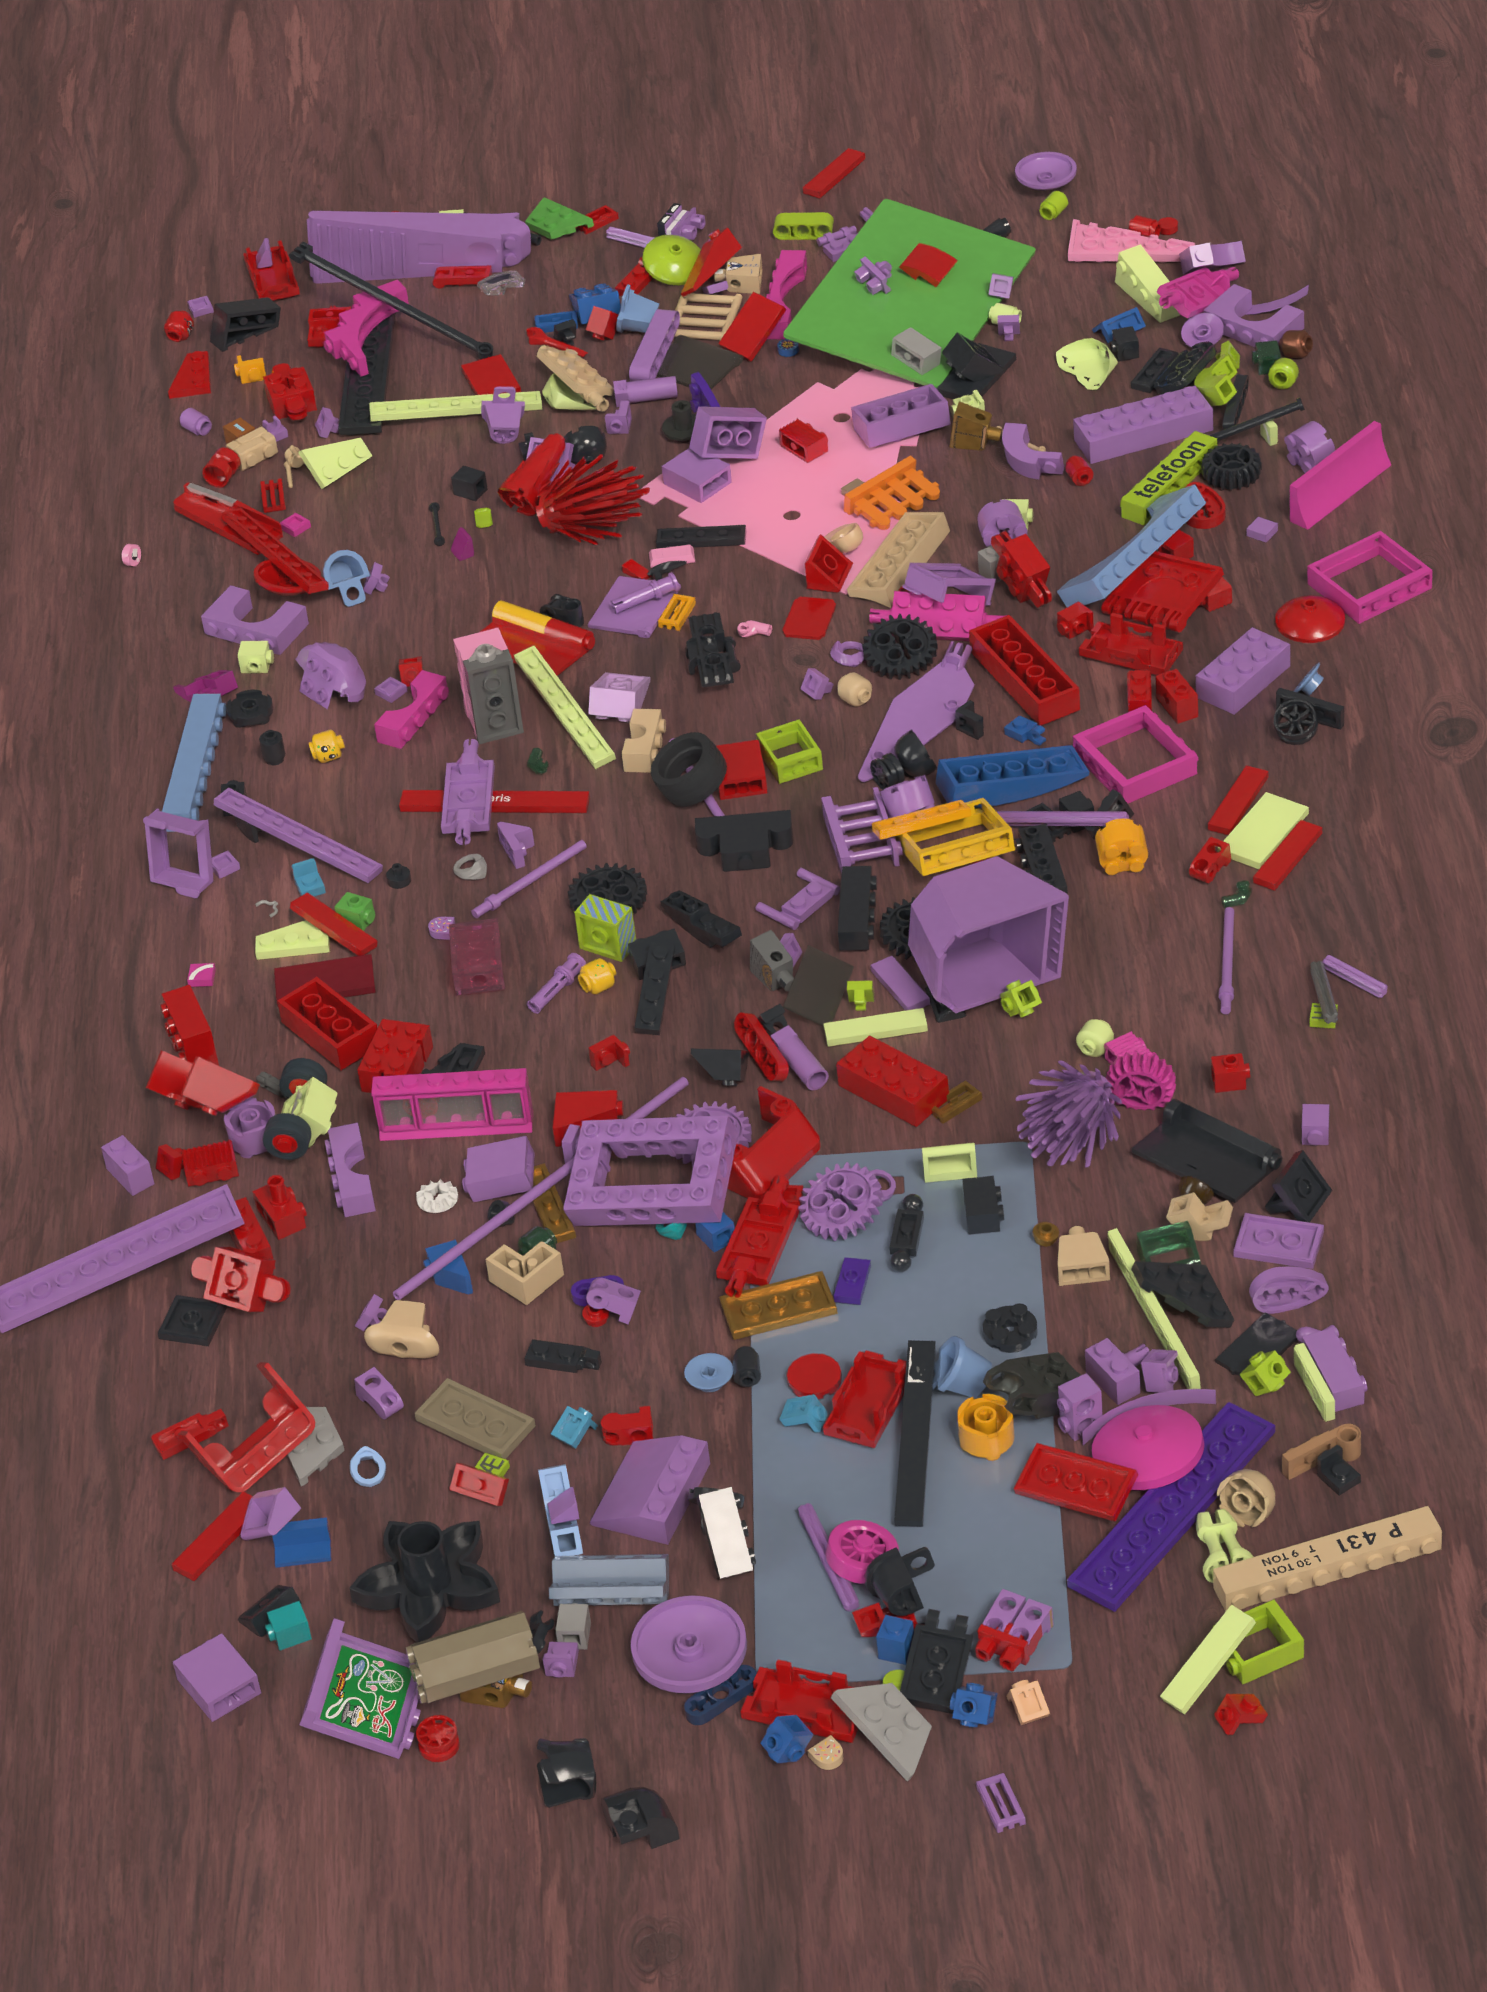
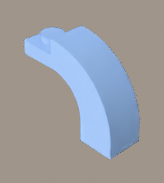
[538,1464,583,1556]

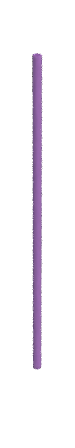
[393,1077,688,1300]

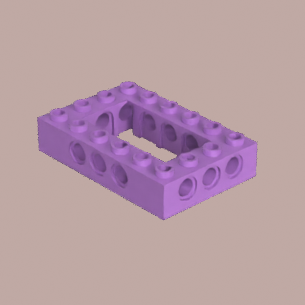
[563,1115,738,1226]

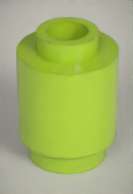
[1039,191,1068,220]

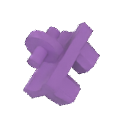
[854,257,892,295]

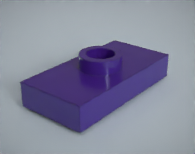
[834,1257,871,1305]

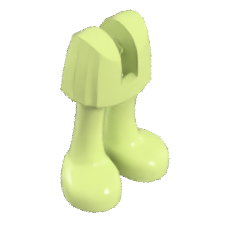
[1196,1509,1254,1583]

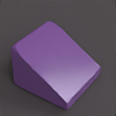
[256,238,273,268]
[547,1487,579,1524]

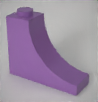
[1179,241,1246,275]

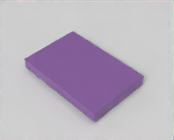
[1234,1213,1324,1269]

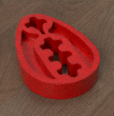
[1185,482,1226,529]

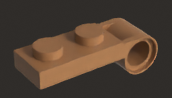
[1282,1424,1361,1480]

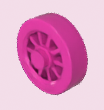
[825,1520,899,1584]

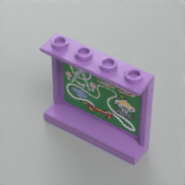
[300,1618,422,1759]

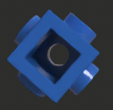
[950,1683,998,1727]
[760,1715,813,1763]

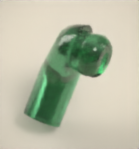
[527,748,549,774]
[1221,880,1252,909]

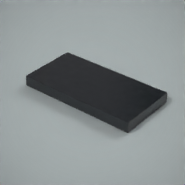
[936,343,1017,399]

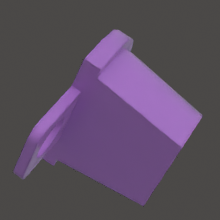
[481,387,525,444]

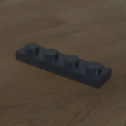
[634,942,675,1035]

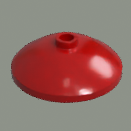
[254,560,321,596]
[1275,595,1345,643]

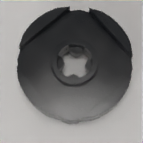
[226,689,273,728]
[983,1303,1038,1353]

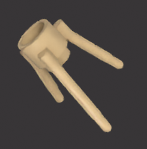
[284,445,306,488]

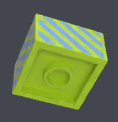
[574,894,636,962]

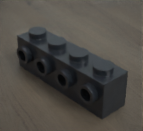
[1015,824,1068,895]
[838,866,877,950]

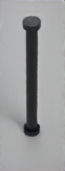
[1209,398,1305,442]

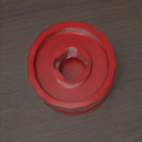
[202,447,241,488]

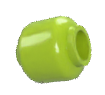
[1268,358,1299,389]

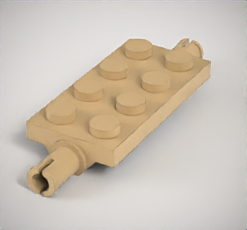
[537,345,614,411]

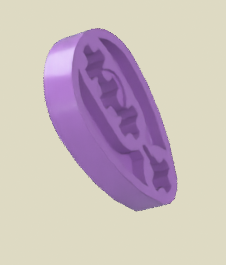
[1249,1266,1329,1314]

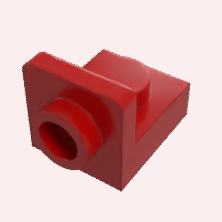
[399,656,423,687]
[588,1034,630,1071]

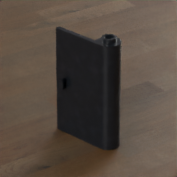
[1131,1099,1283,1203]

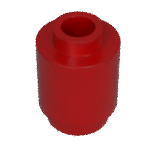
[1129,215,1161,237]
[1065,456,1094,486]

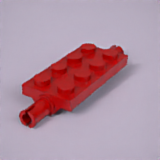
[716,1175,799,1298]

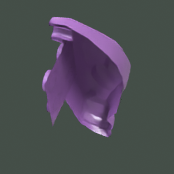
[295,642,366,710]

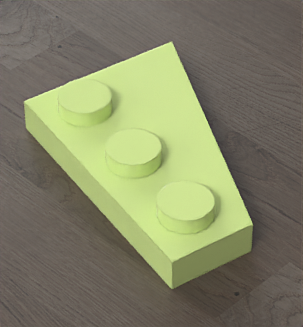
[298,438,372,489]

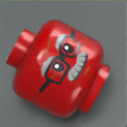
[164,311,194,342]

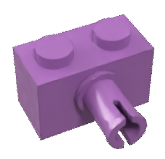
[1085,1338,1150,1405]

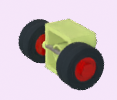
[263,1058,337,1160]

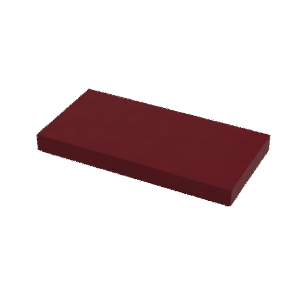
[274,954,376,1006]

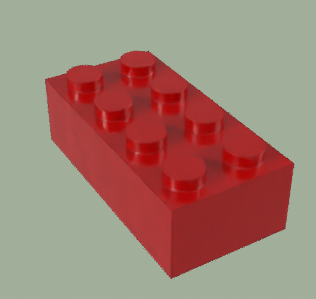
[277,977,377,1070]
[836,1035,949,1127]

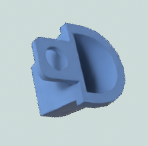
[616,284,659,333]
[323,550,370,607]
[933,1336,993,1399]

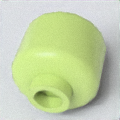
[1076,1019,1114,1057]

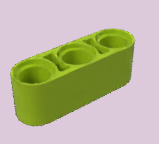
[773,212,834,240]

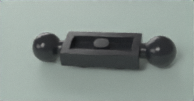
[889,1194,924,1272]

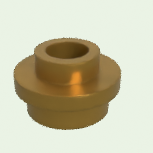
[1032,1222,1059,1247]

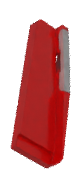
[173,482,283,555]

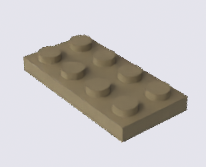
[415,1378,536,1459]

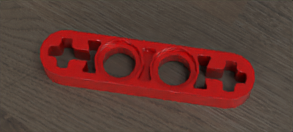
[734,1012,789,1082]

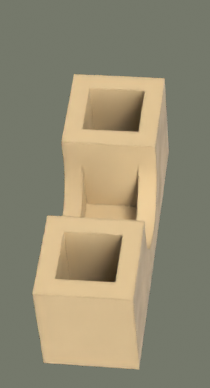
[622,709,666,773]

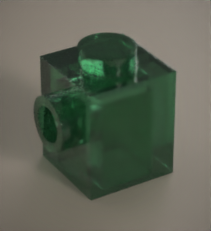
[1252,340,1281,375]

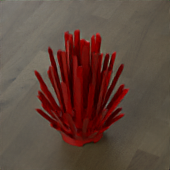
[536,455,650,545]

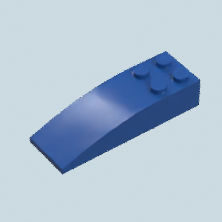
[936,745,1090,808]

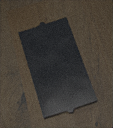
[1215,1312,1297,1378]

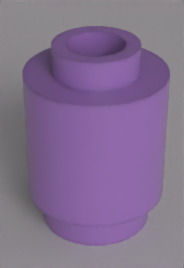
[180,408,212,436]

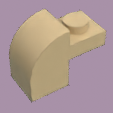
[1166,1192,1233,1241]

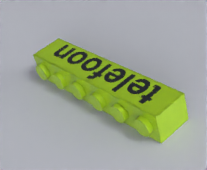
[1120,431,1218,525]

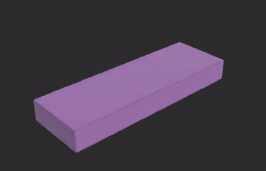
[870,956,930,1011]

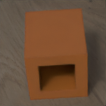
[223,418,255,444]

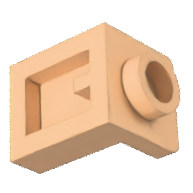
[1007,1680,1050,1725]

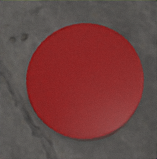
[1158,217,1178,235]

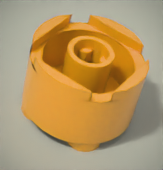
[1095,818,1148,875]
[957,1394,1015,1461]

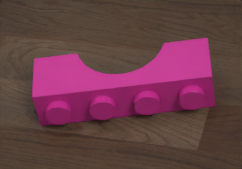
[374,670,449,749]

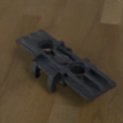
[685,612,741,687]

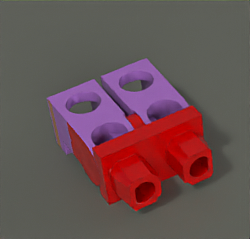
[975,1589,1054,1672]

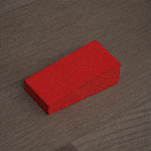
[622,559,651,580]

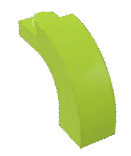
[1194,354,1238,406]

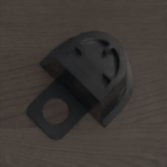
[864,1547,935,1616]

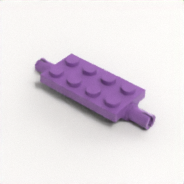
[441,739,495,845]

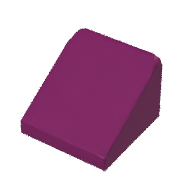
[451,527,474,561]

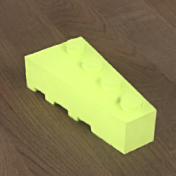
[1115,244,1180,323]

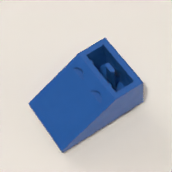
[569,283,621,324]

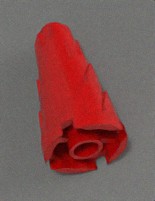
[498,433,566,516]

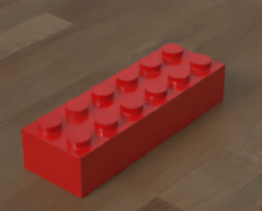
[969,615,1080,725]

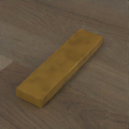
[527,1163,576,1245]

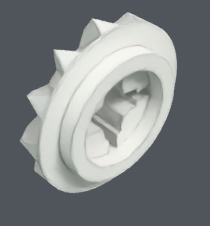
[416,1179,458,1213]

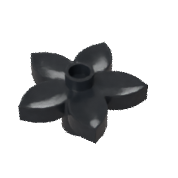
[349,1521,500,1643]

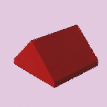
[805,534,853,593]

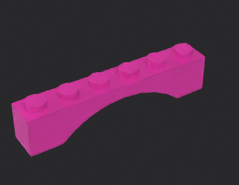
[766,250,808,340]

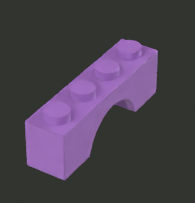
[325,1123,376,1217]

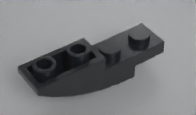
[660,890,742,948]

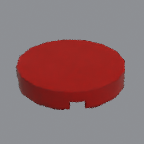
[787,1353,842,1399]

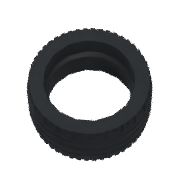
[651,732,727,807]

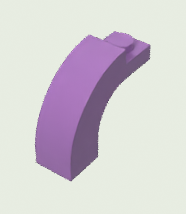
[1002,423,1064,479]

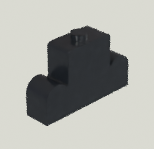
[695,810,793,872]

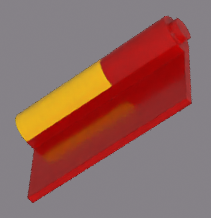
[480,600,595,676]

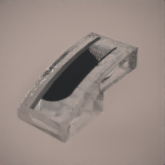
[477,270,525,295]

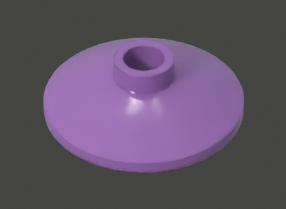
[1181,313,1224,348]

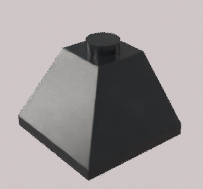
[691,1048,749,1086]

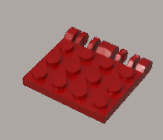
[1101,551,1224,633]

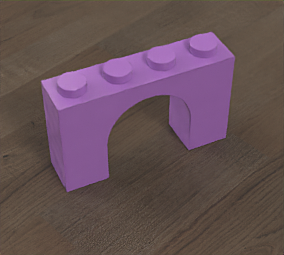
[1204,284,1304,355]
[201,585,309,655]

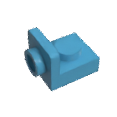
[292,858,326,896]
[779,1394,827,1433]
[551,1406,598,1449]

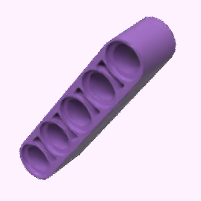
[629,309,680,381]

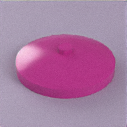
[1092,1405,1204,1490]

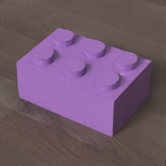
[689,407,767,459]

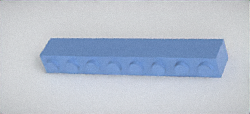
[162,694,226,832]

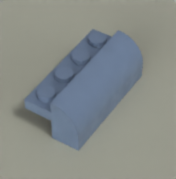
[549,1554,669,1606]

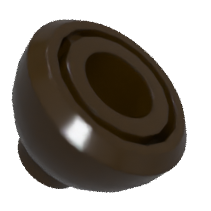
[1178,1176,1214,1205]

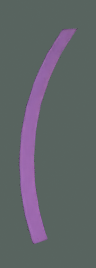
[1245,285,1309,315]
[1082,1389,1216,1445]

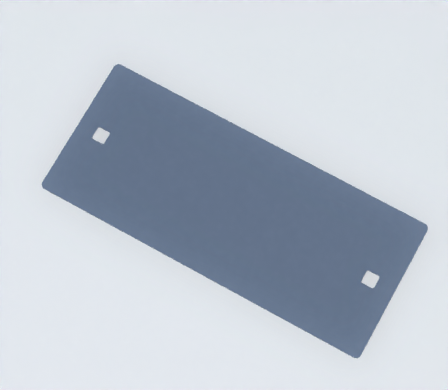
[750,1142,1072,1684]

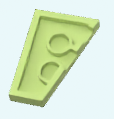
[255,920,330,960]

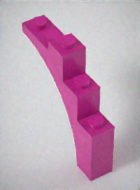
[324,279,409,376]

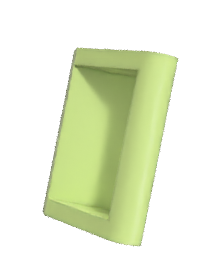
[922,1143,977,1183]

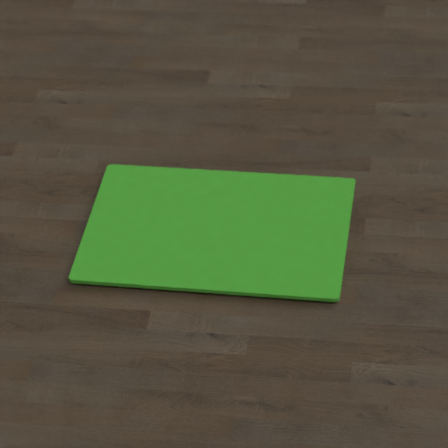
[783,199,1036,388]

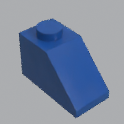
[423,1240,473,1295]

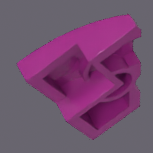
[173,670,238,702]

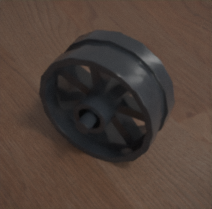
[1274,699,1318,745]

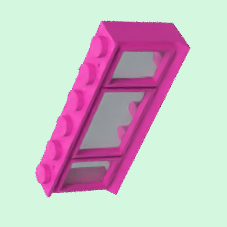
[371,1068,533,1141]

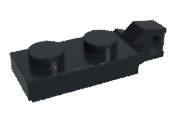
[524,1339,602,1373]

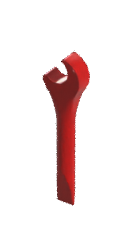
[526,327,588,357]

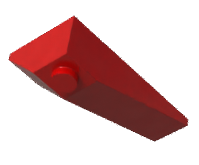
[681,227,742,297]

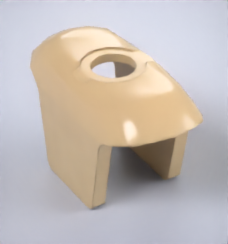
[364,1300,439,1359]

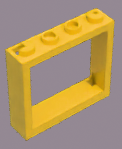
[895,798,1015,876]

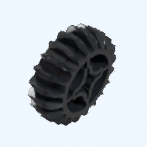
[1201,442,1262,491]

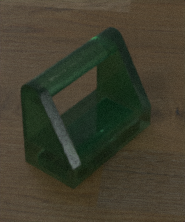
[1136,1221,1201,1264]

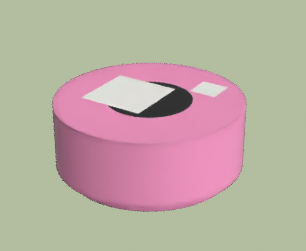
[122,544,141,566]

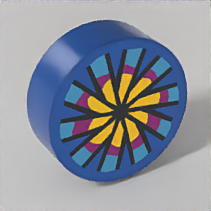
[777,339,799,357]

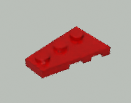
[168,351,211,399]

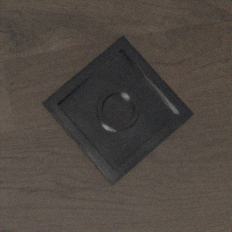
[158,1295,227,1347]

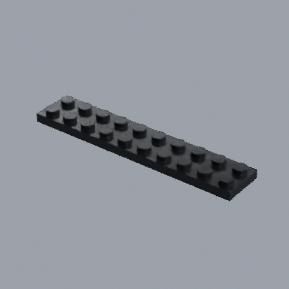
[338,312,396,436]

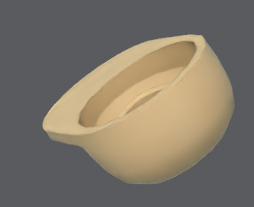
[824,523,863,553]

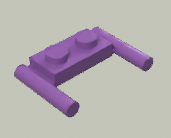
[756,868,840,930]

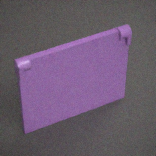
[588,576,681,638]

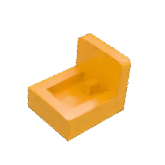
[234,355,266,384]

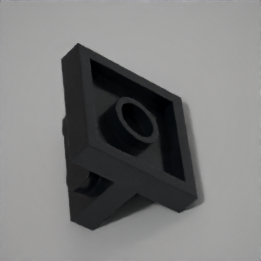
[1265,1150,1333,1223]

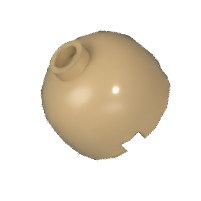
[1217,1469,1275,1527]

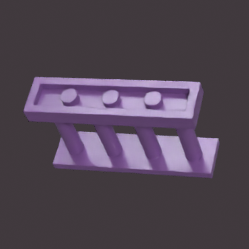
[821,787,903,873]

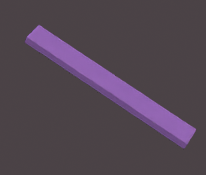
[214,788,383,883]

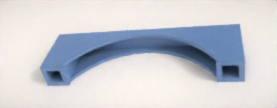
[1057,484,1206,607]

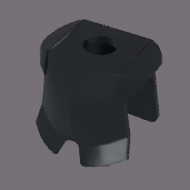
[536,1738,596,1808]

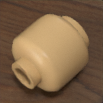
[838,672,872,707]

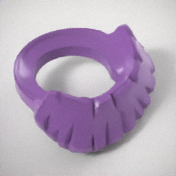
[830,641,864,667]

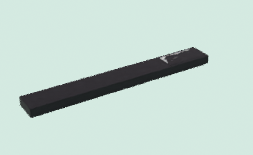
[894,1340,936,1527]

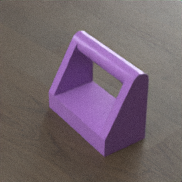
[240,1487,301,1540]

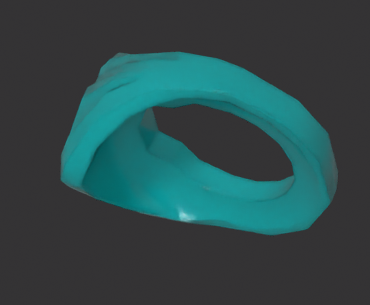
[656,1223,687,1240]

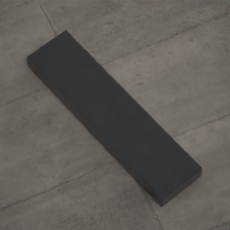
[656,525,747,549]

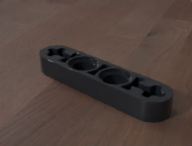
[1223,374,1249,430]

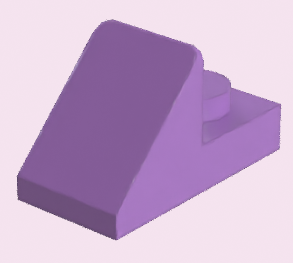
[497,822,534,869]

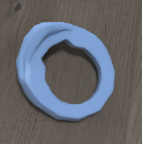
[350,1446,386,1487]

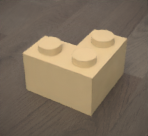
[486,1241,564,1305]

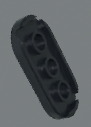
[1154,341,1217,395]

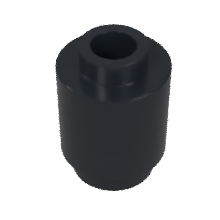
[259,730,286,766]
[732,1346,761,1387]

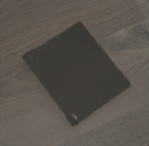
[657,334,744,389]

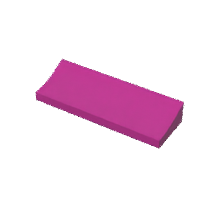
[1290,421,1391,530]

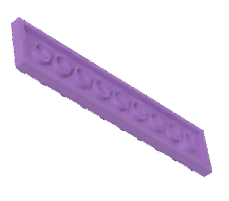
[0,1184,245,1333]

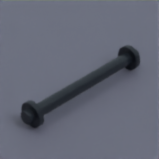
[429,502,445,546]

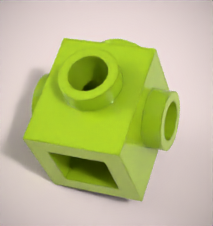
[1000,980,1042,1018]
[1240,1350,1291,1396]

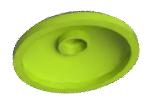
[642,235,701,285]

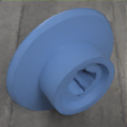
[1294,662,1324,696]
[684,1353,733,1392]

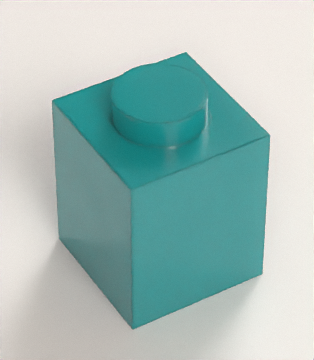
[265,1601,312,1651]

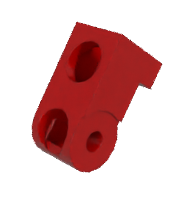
[1189,837,1232,883]
[601,1406,653,1446]

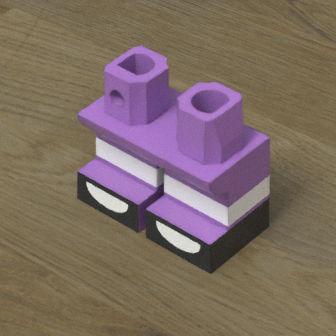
[657,203,705,240]

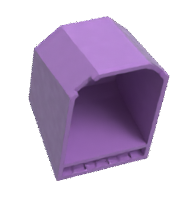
[908,856,1069,1013]

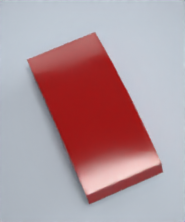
[852,1602,918,1637]

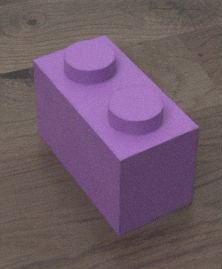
[101,1135,154,1196]

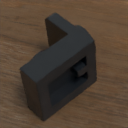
[955,700,984,740]
[1317,1445,1361,1496]

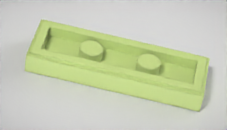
[1294,1343,1335,1422]

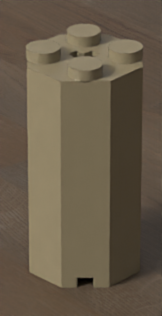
[405,1610,540,1704]

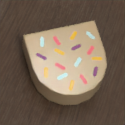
[807,1735,843,1770]

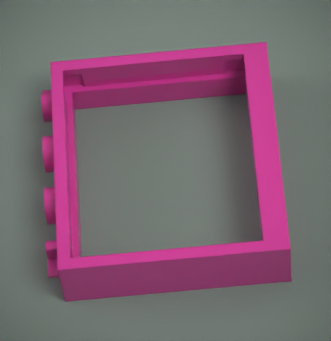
[1307,531,1432,624]
[1073,705,1199,804]

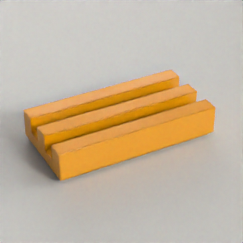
[658,594,696,631]

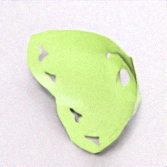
[1056,338,1118,390]
[542,373,596,410]

